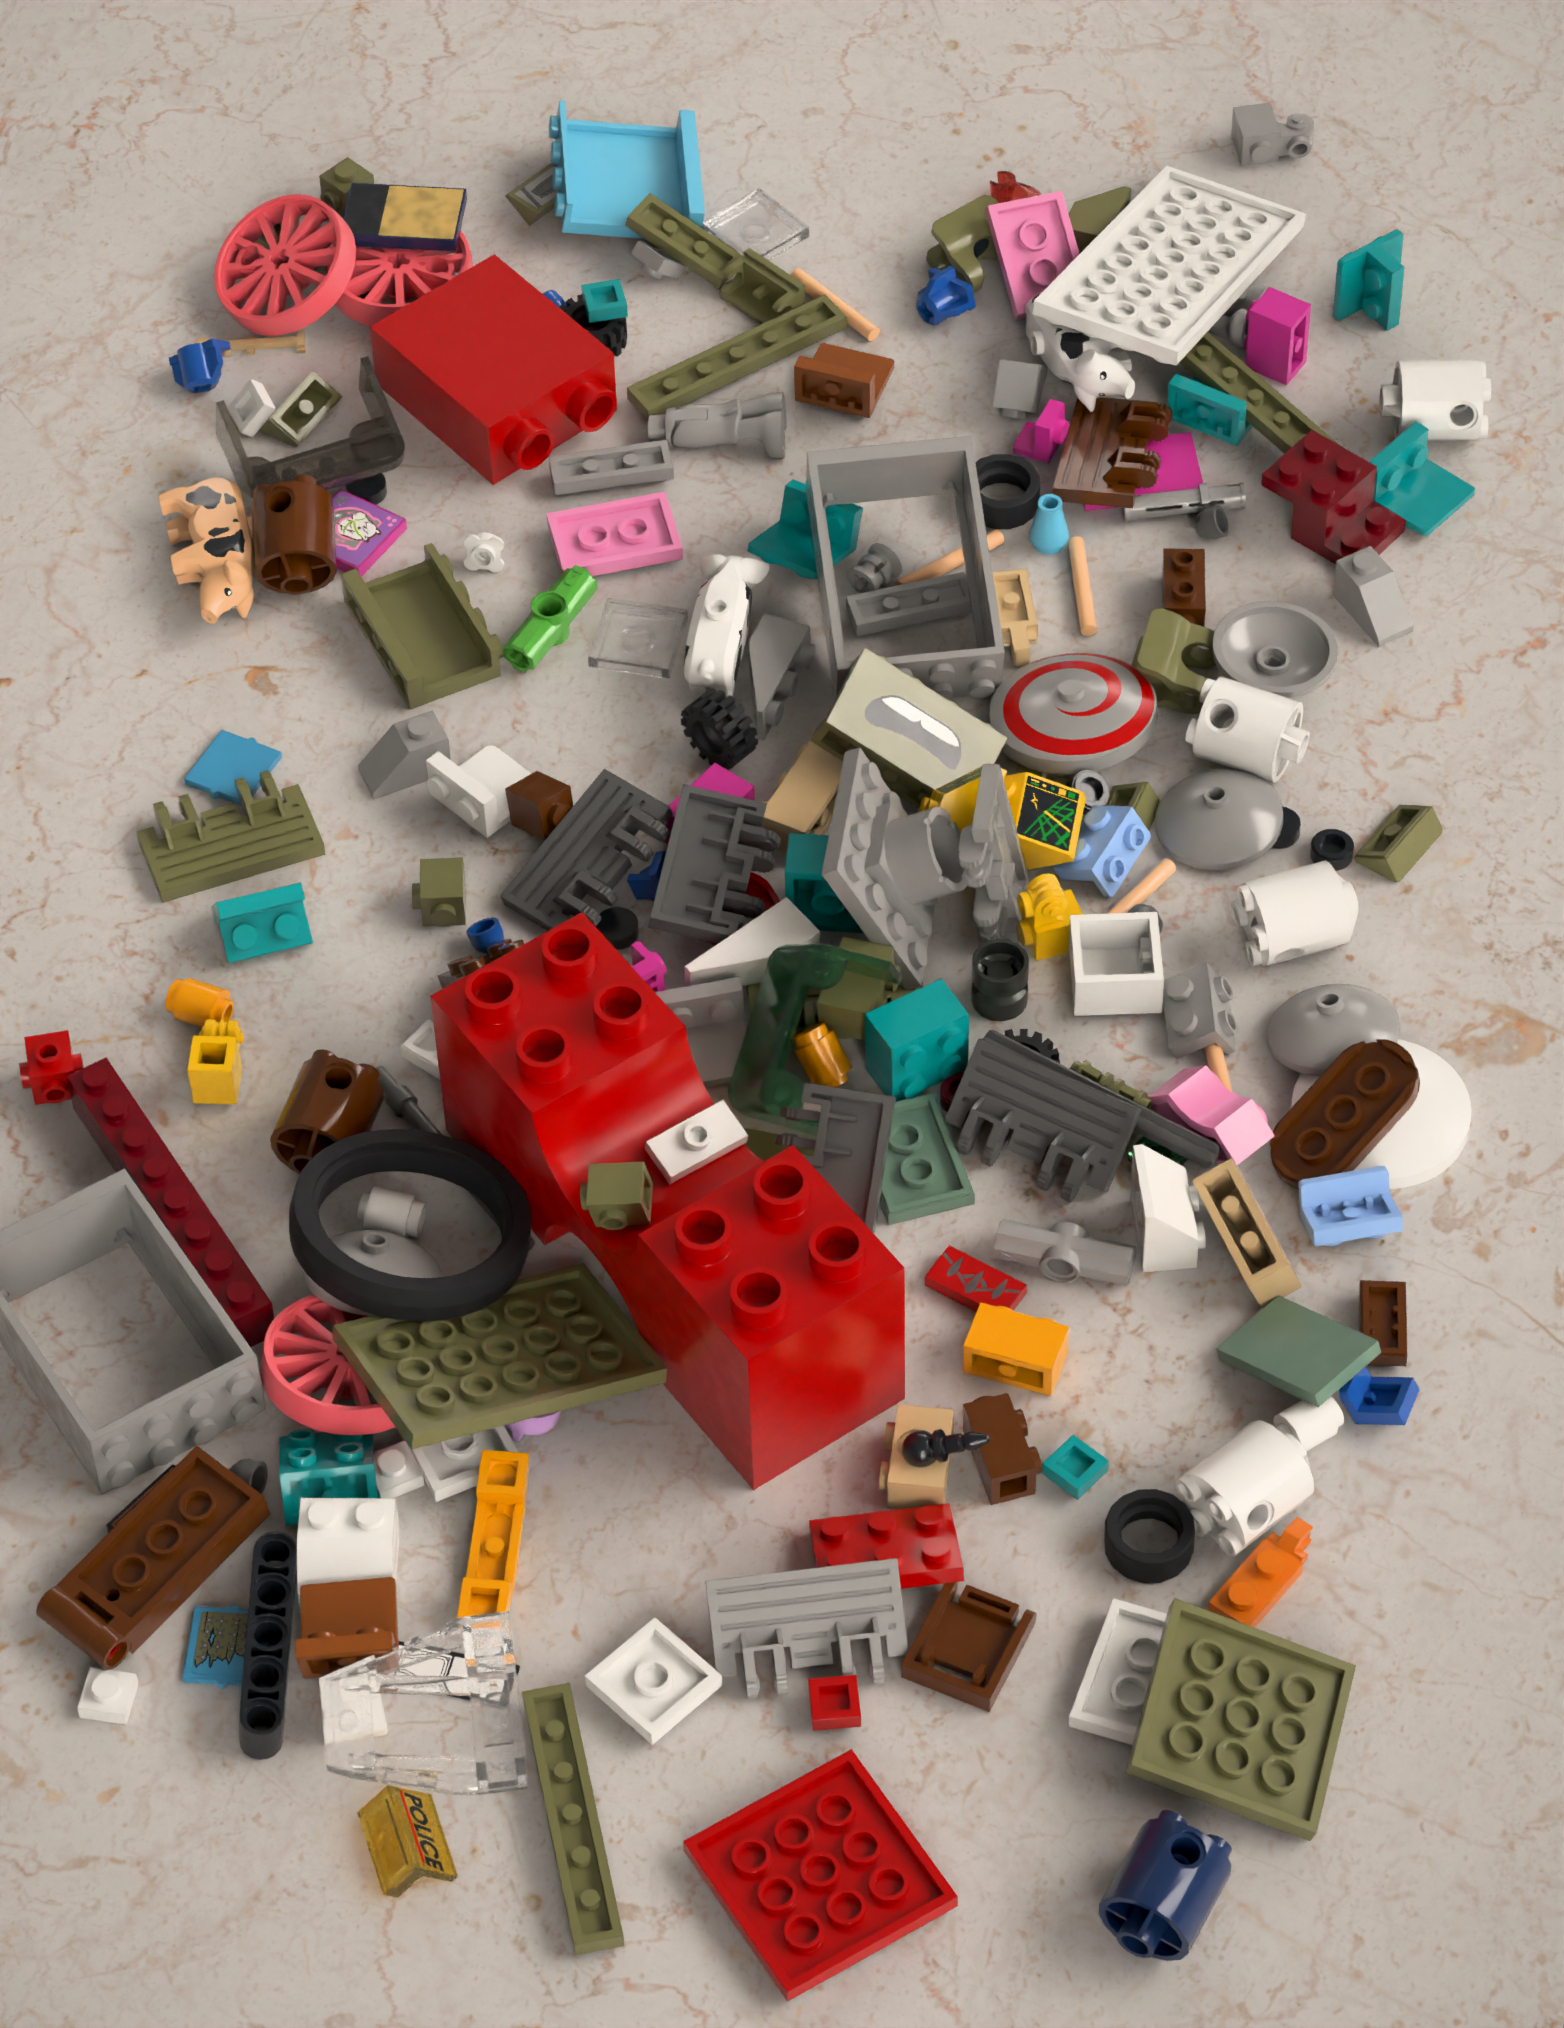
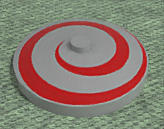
[989,653,1158,774]

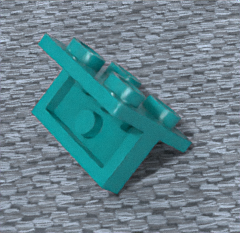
[1333,229,1405,331]

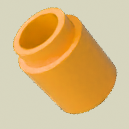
[165,978,234,1028]
[793,1022,853,1087]

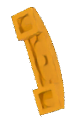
[457,1450,530,1628]

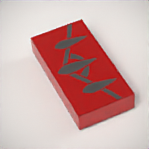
[925,1245,1027,1312]

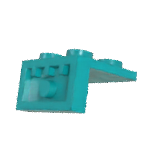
[1167,374,1252,446]
[1369,422,1475,537]
[747,479,863,579]
[279,1429,378,1526]

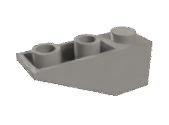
[748,613,815,740]

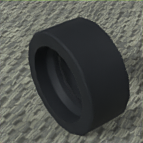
[975,454,1040,529]
[1104,1489,1195,1583]

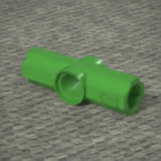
[503,565,597,673]

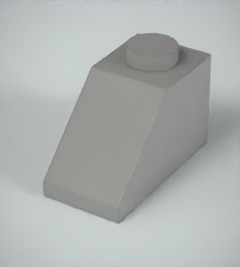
[993,359,1048,419]
[1333,546,1413,647]
[358,710,451,799]

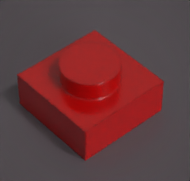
[808,1675,861,1731]

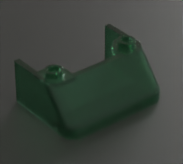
[728,944,903,1136]

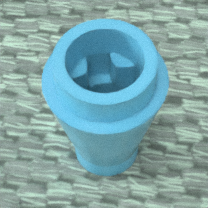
[1029,494,1069,554]

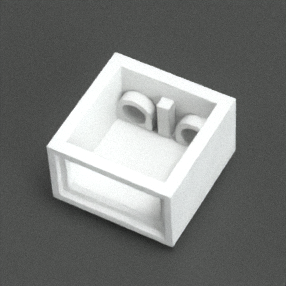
[1069,912,1164,1016]

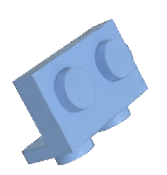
[1053,805,1151,897]
[1298,1166,1403,1247]

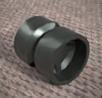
[971,939,1029,1021]

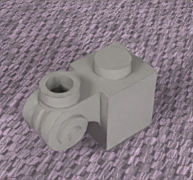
[1231,102,1314,166]

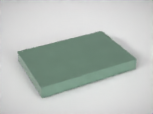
[879,1092,975,1225]
[1216,1295,1381,1407]

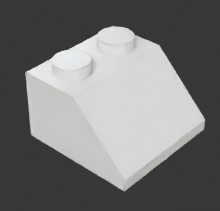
[1130,1144,1206,1272]
[297,1498,400,1610]

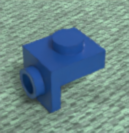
[1339,1367,1420,1425]

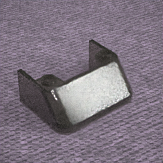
[216,356,405,499]

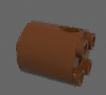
[252,475,337,595]
[270,1049,384,1174]

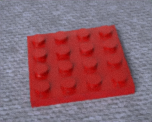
[683,1749,958,2002]

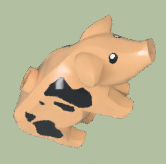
[159,478,255,624]

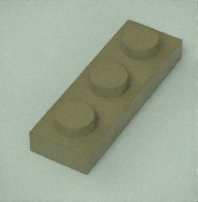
[625,193,742,289]

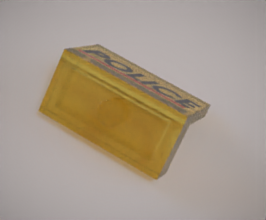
[357,1785,458,1898]

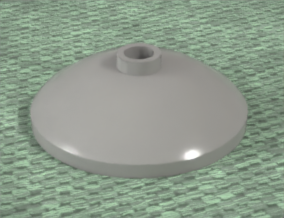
[1212,601,1338,698]
[1155,769,1283,870]
[1267,984,1400,1076]
[304,1230,442,1316]

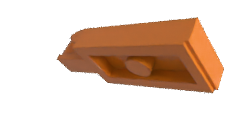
[1208,1517,1313,1628]

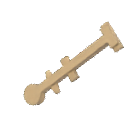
[194,331,306,357]

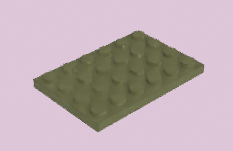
[333,1263,667,1449]

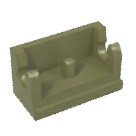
[720,248,805,325]

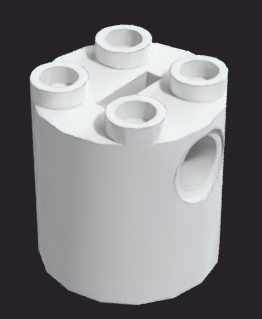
[1379,360,1491,441]
[1185,677,1310,782]
[1231,860,1359,967]
[1175,1420,1314,1557]

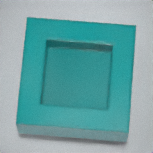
[581,279,628,323]
[1042,1434,1109,1500]

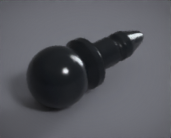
[902,1429,990,1468]

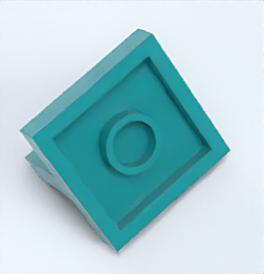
[211,882,313,964]

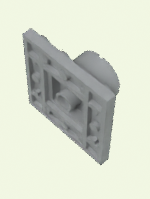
[821,747,966,990]

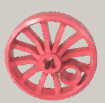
[214,194,356,336]
[326,231,473,326]
[260,1294,395,1435]

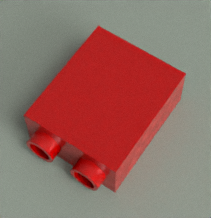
[370,254,617,485]

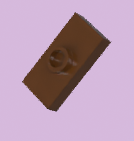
[1359,1280,1407,1367]

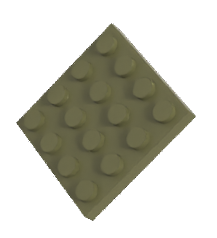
[1125,1598,1356,1841]

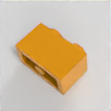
[963,1302,1069,1396]

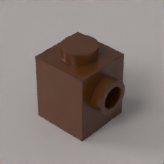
[505,771,574,841]

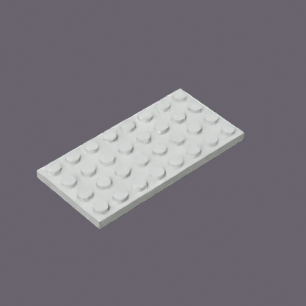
[1032,166,1306,366]

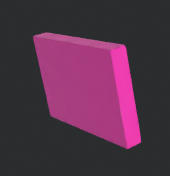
[1083,432,1203,511]

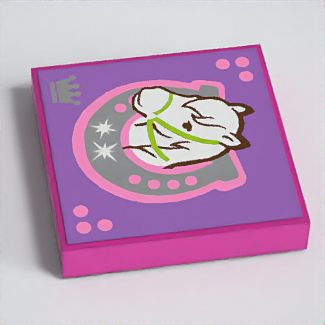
[332,489,407,577]

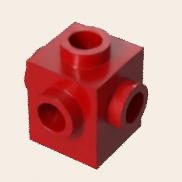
[19,1030,84,1105]

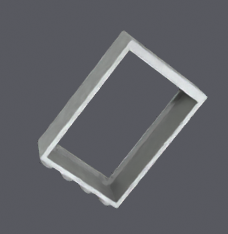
[806,436,1005,701]
[0,1168,266,1494]

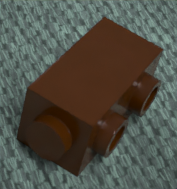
[1162,548,1206,627]
[963,1393,1042,1505]

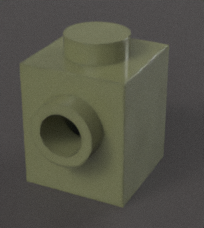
[319,157,374,218]
[412,857,466,927]
[580,1162,653,1230]

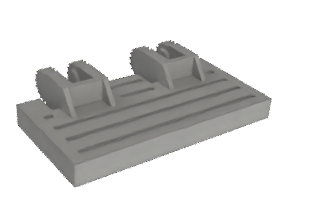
[957,764,1029,944]
[705,1558,908,1699]

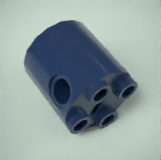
[1098,1810,1232,1961]

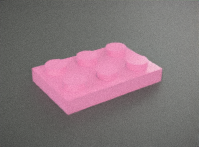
[985,191,1080,320]
[546,492,683,576]

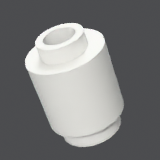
[357,1186,427,1238]
[1273,1396,1344,1452]

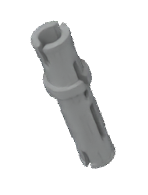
[1122,482,1246,521]

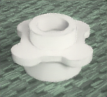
[464,532,504,573]

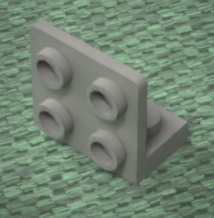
[655,977,759,1087]

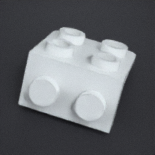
[426,745,531,838]

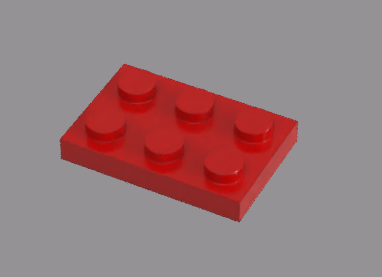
[809,1503,964,1589]

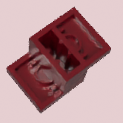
[1261,430,1406,564]

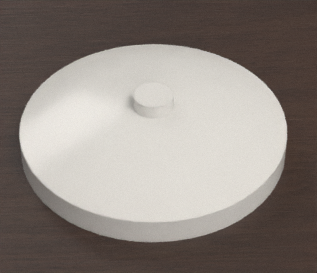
[1291,1039,1471,1189]

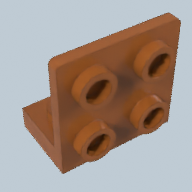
[794,343,894,418]
[295,1577,400,1678]

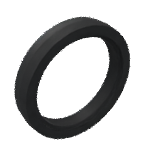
[289,1129,531,1321]

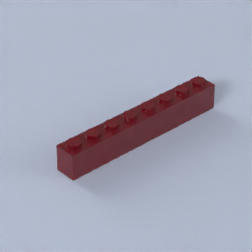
[67,1057,274,1347]

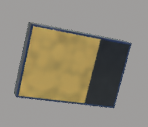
[343,183,467,251]

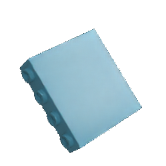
[549,100,705,239]

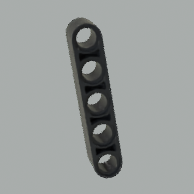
[239,1531,297,1760]

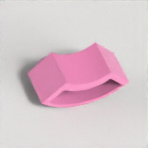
[1148,1065,1274,1166]

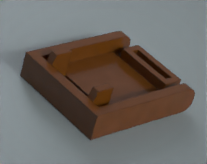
[901,1582,1037,1712]

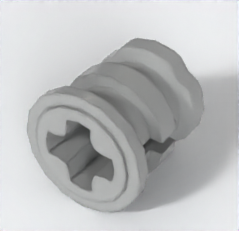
[847,543,902,593]

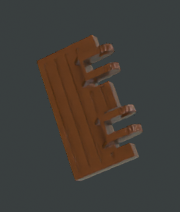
[1052,397,1173,509]

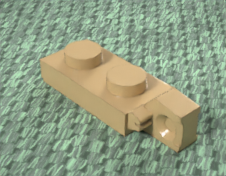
[992,569,1038,667]

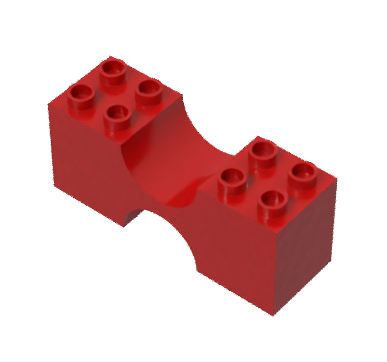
[430,912,905,1490]

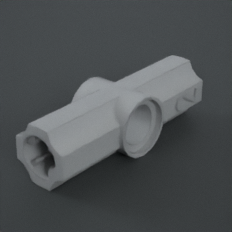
[993,1219,1136,1286]

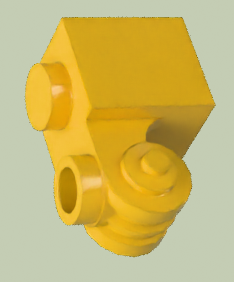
[1016,873,1083,961]
[187,1019,244,1104]

